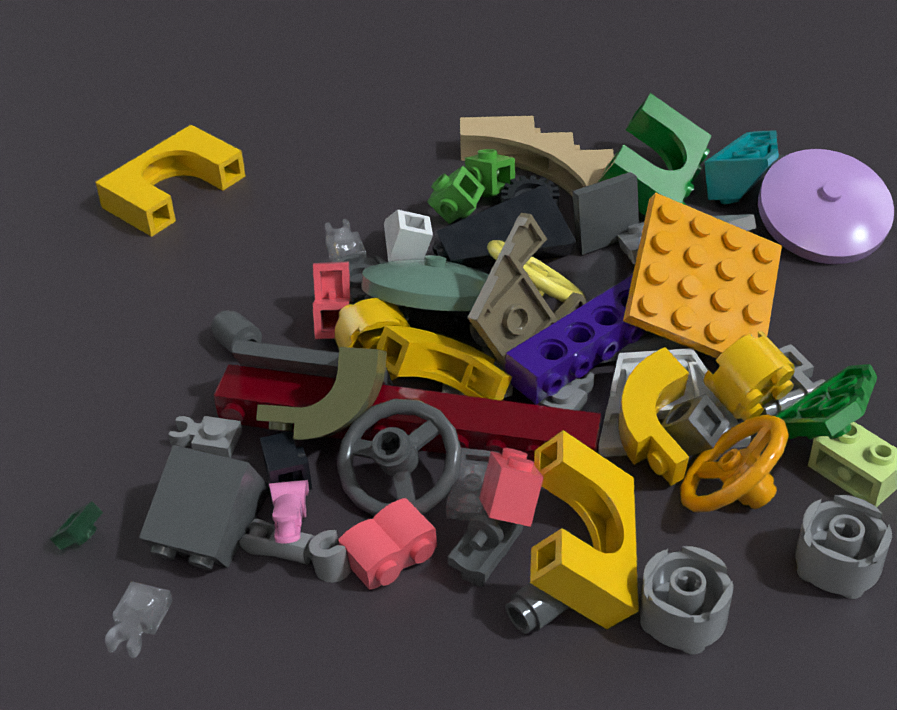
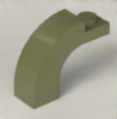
[256,347,387,440]

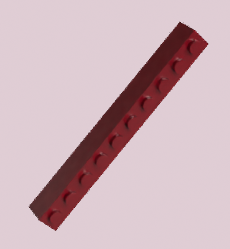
[214,364,601,462]

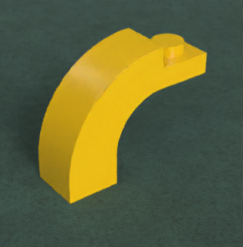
[376,326,512,401]
[618,347,689,486]

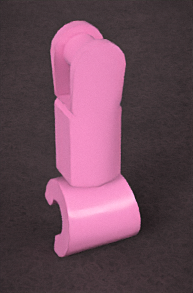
[269,480,309,544]

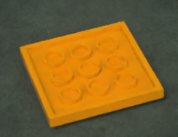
[623,193,782,358]

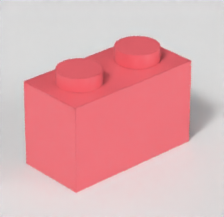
[479,448,543,527]

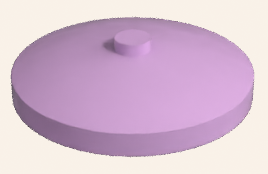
[758,149,894,264]

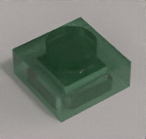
[50,501,103,550]

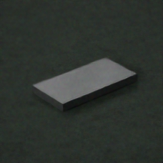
[232,340,394,386]

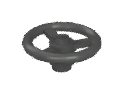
[337,399,462,516]

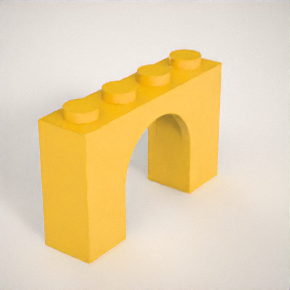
[95,125,246,237]
[530,430,639,629]

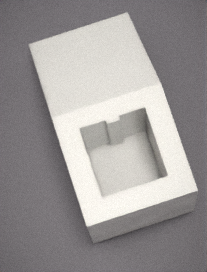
[384,210,433,262]

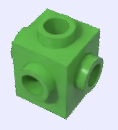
[465,149,515,197]
[427,166,485,224]

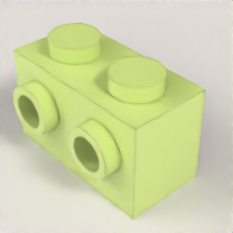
[808,422,897,507]

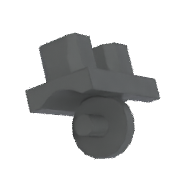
[448,509,523,587]

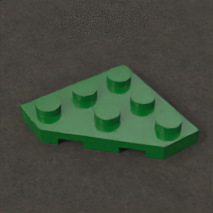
[774,364,877,439]

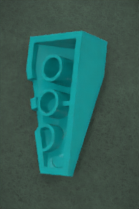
[704,130,779,204]

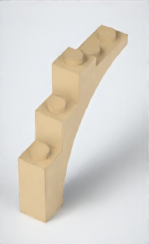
[460,116,614,196]

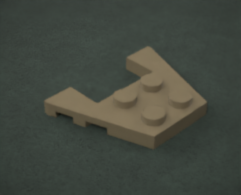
[468,213,587,369]

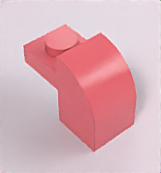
[313,262,352,339]

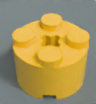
[335,298,410,380]
[703,331,795,421]

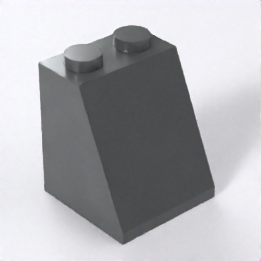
[139,445,270,570]

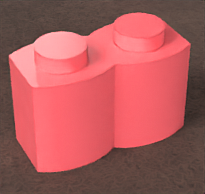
[338,498,437,590]

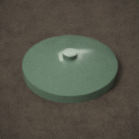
[361,255,489,311]

